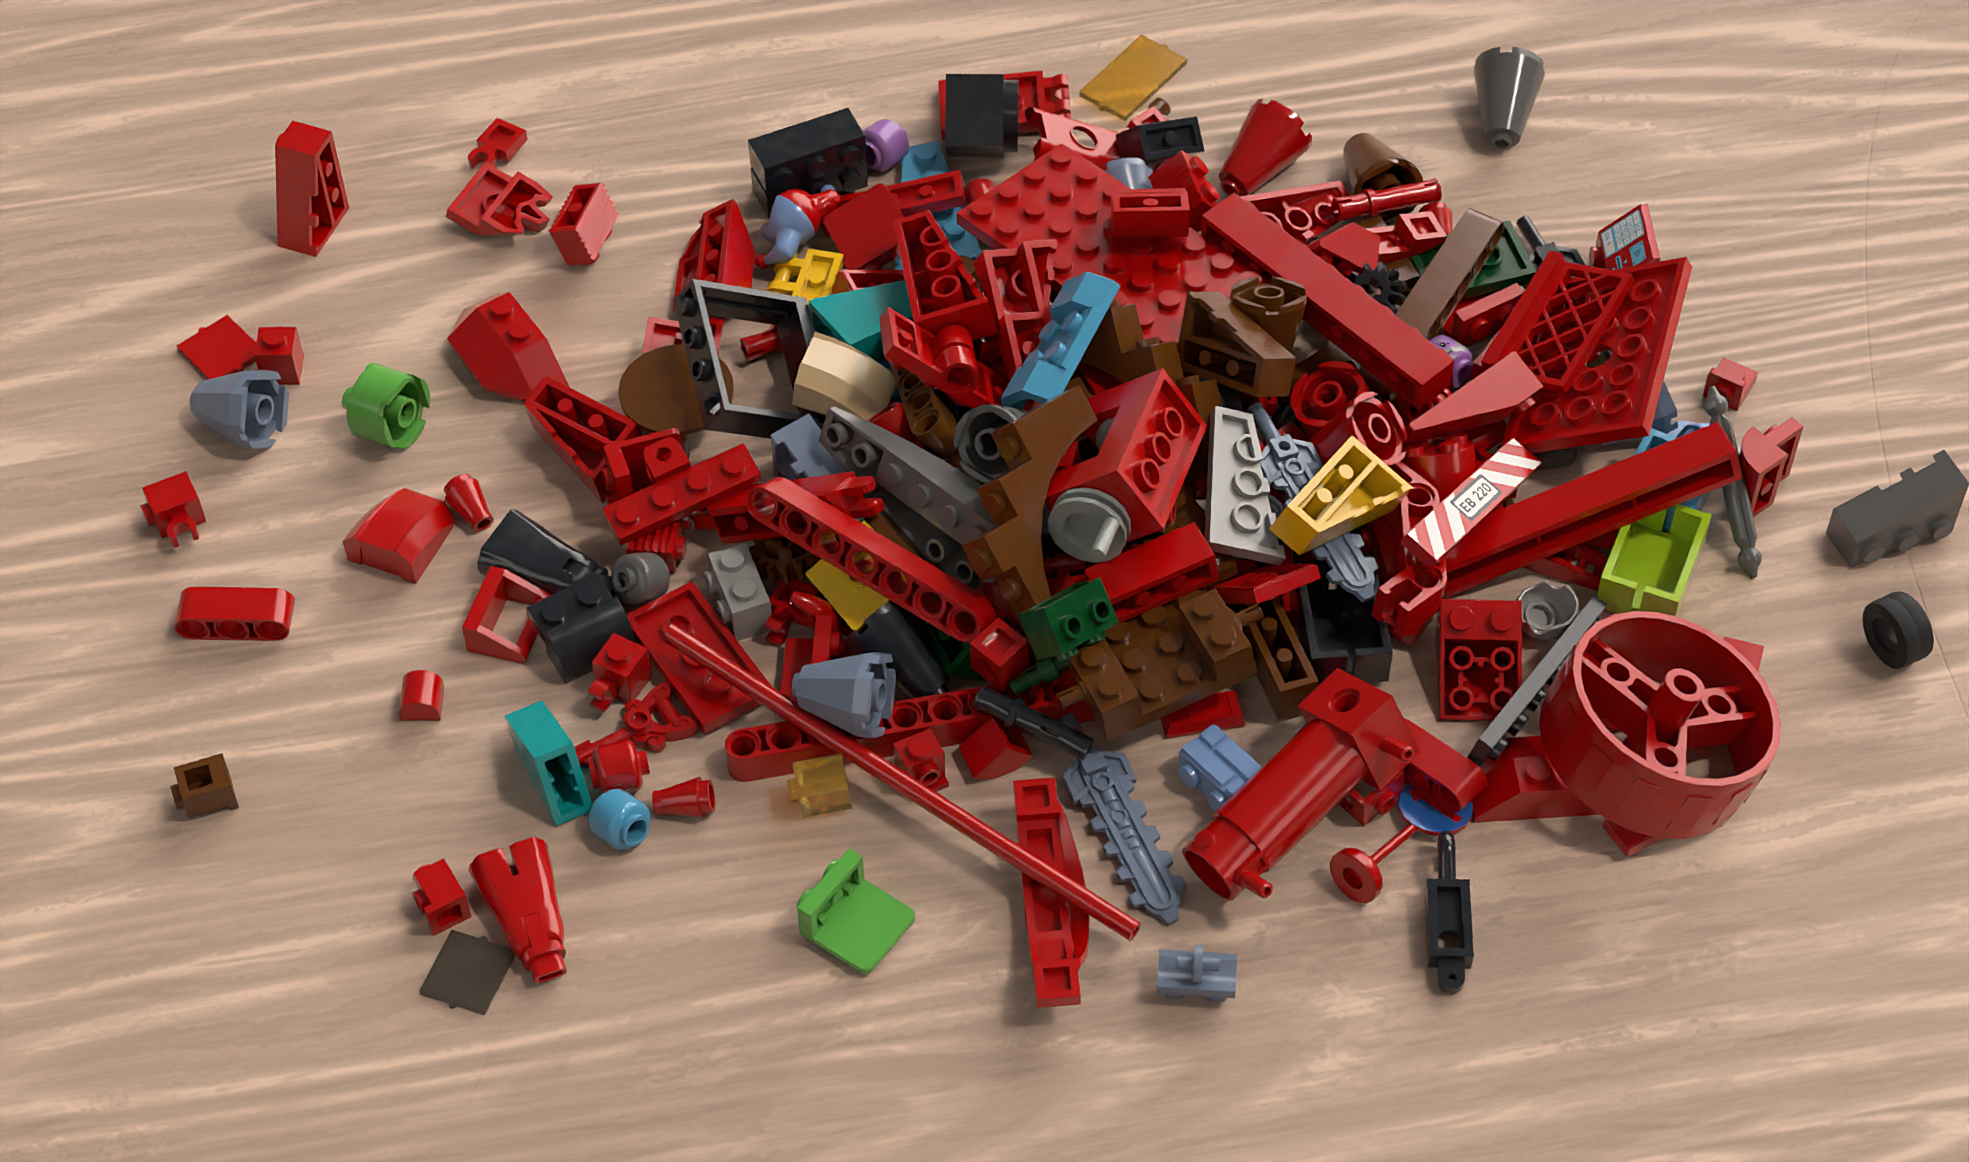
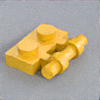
[766,249,844,307]

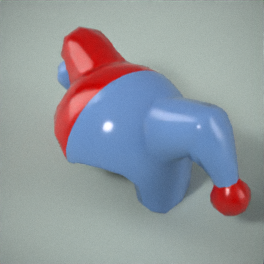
[754,185,840,270]

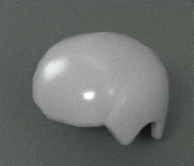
[1516,580,1579,641]

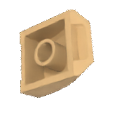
[792,332,896,421]

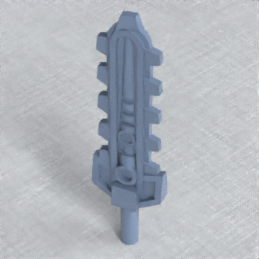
[1247,402,1379,603]
[1060,713,1187,926]

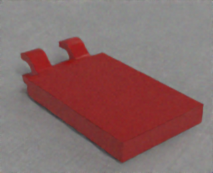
[938,70,1071,140]

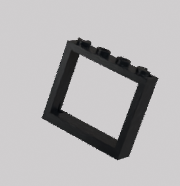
[673,279,826,439]

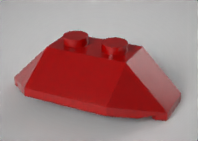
[672,199,755,316]
[447,291,569,401]
[1471,735,1600,823]

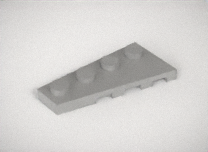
[1205,406,1286,566]

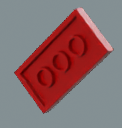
[626,581,771,734]

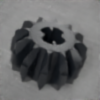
[1350,262,1407,315]

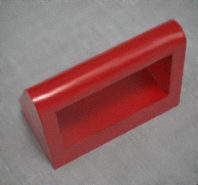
[462,566,551,663]

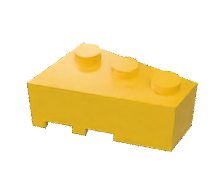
[1269,436,1413,555]

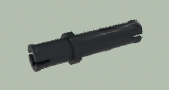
[972,685,1094,760]

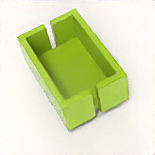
[1597,504,1712,617]

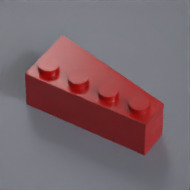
[893,210,999,341]

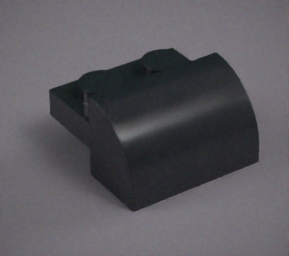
[526,573,636,684]

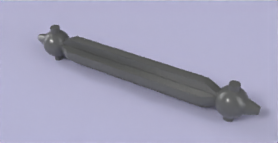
[1704,386,1762,578]

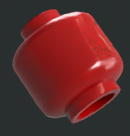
[588,739,650,793]

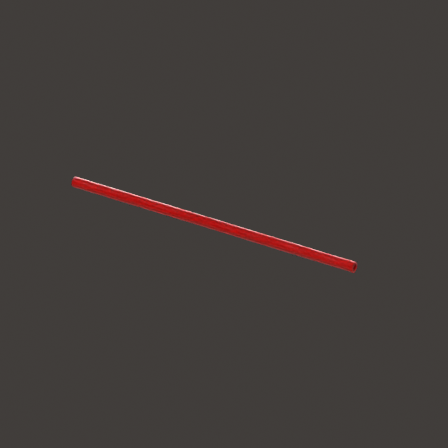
[663,624,1141,941]

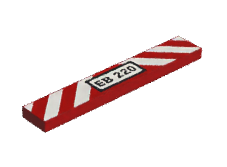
[1400,438,1542,569]

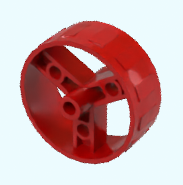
[1539,611,1781,839]

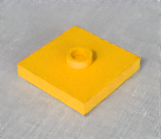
[805,520,908,634]

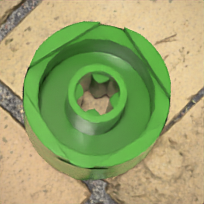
[342,363,430,449]

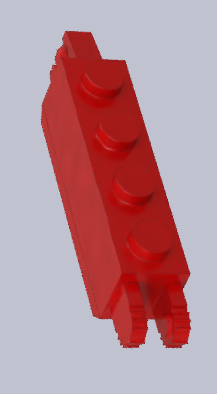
[691,471,885,544]

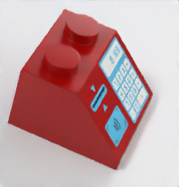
[1589,204,1661,270]

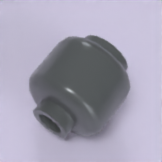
[611,552,670,605]

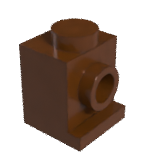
[170,753,239,818]

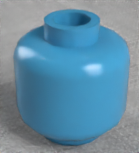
[588,789,651,850]

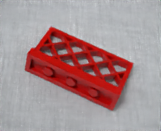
[1480,251,1635,394]

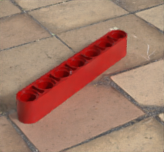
[746,477,997,642]

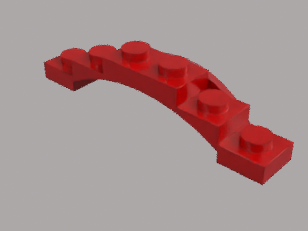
[1013,777,1090,1008]

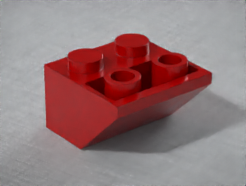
[1306,222,1380,283]

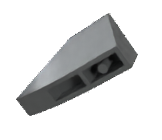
[818,406,995,591]

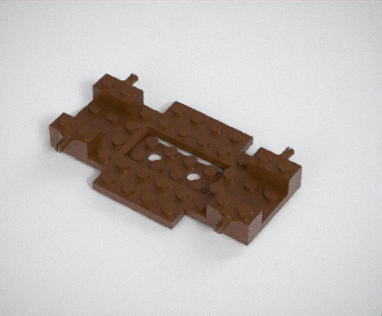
[944,377,1264,742]

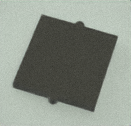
[419,930,516,1015]

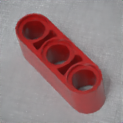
[174,587,295,641]
[1402,718,1488,813]

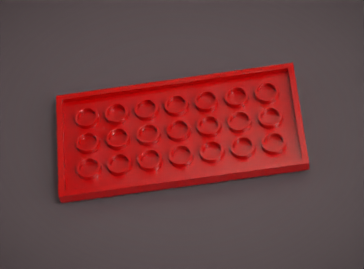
[956,143,1272,355]

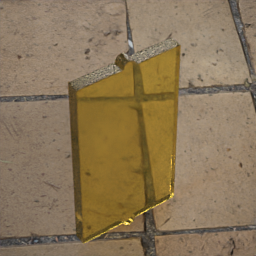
[1079,34,1187,121]

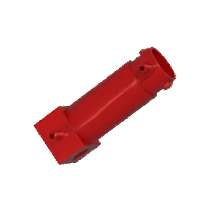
[1182,668,1420,901]

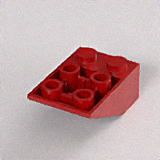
[1435,599,1522,721]

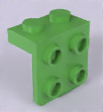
[797,848,915,974]

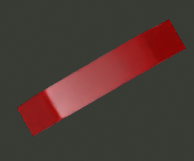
[1371,461,1447,639]

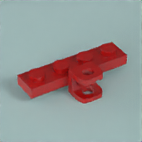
[602,437,762,546]

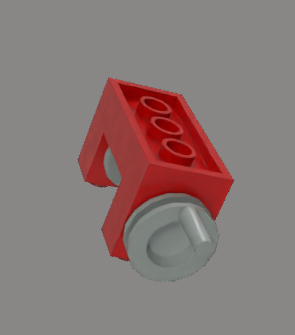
[1045,368,1207,563]

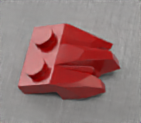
[446,162,553,236]

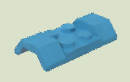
[1001,271,1120,415]

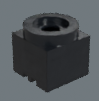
[945,74,1019,157]

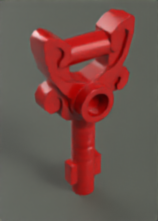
[575,681,698,768]

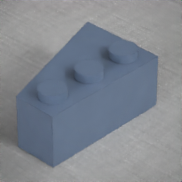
[770,414,869,542]

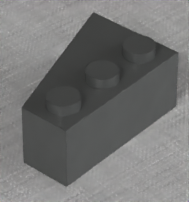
[1826,450,1969,567]

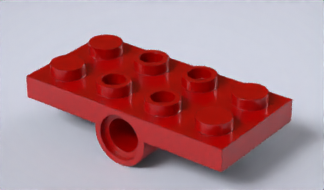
[879,307,1010,409]

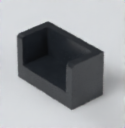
[1115,116,1205,162]

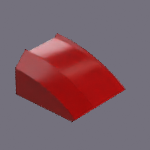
[343,488,455,584]

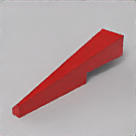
[974,239,1057,411]

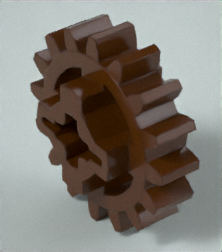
[748,537,821,584]

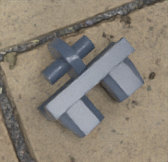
[1157,945,1237,1002]

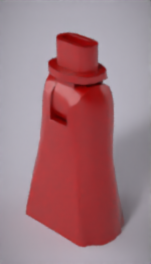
[469,837,567,984]

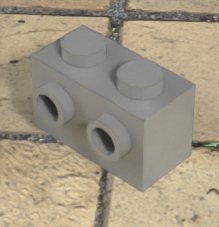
[704,543,772,641]

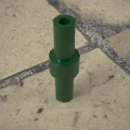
[1009,644,1084,696]

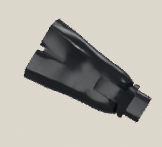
[477,509,616,598]

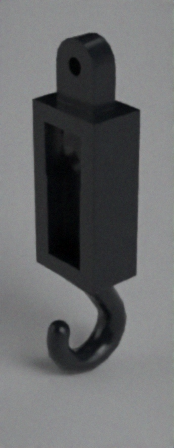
[1424,830,1474,994]

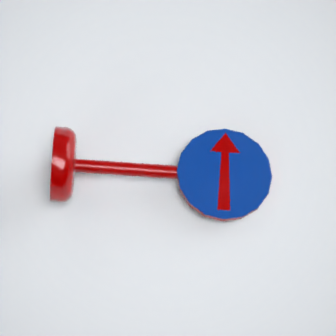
[1329,784,1473,904]

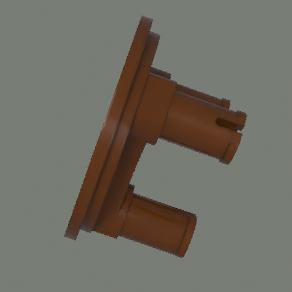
[618,345,734,459]

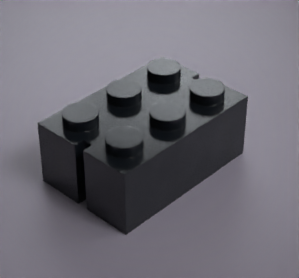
[748,108,868,219]
[1294,556,1393,686]

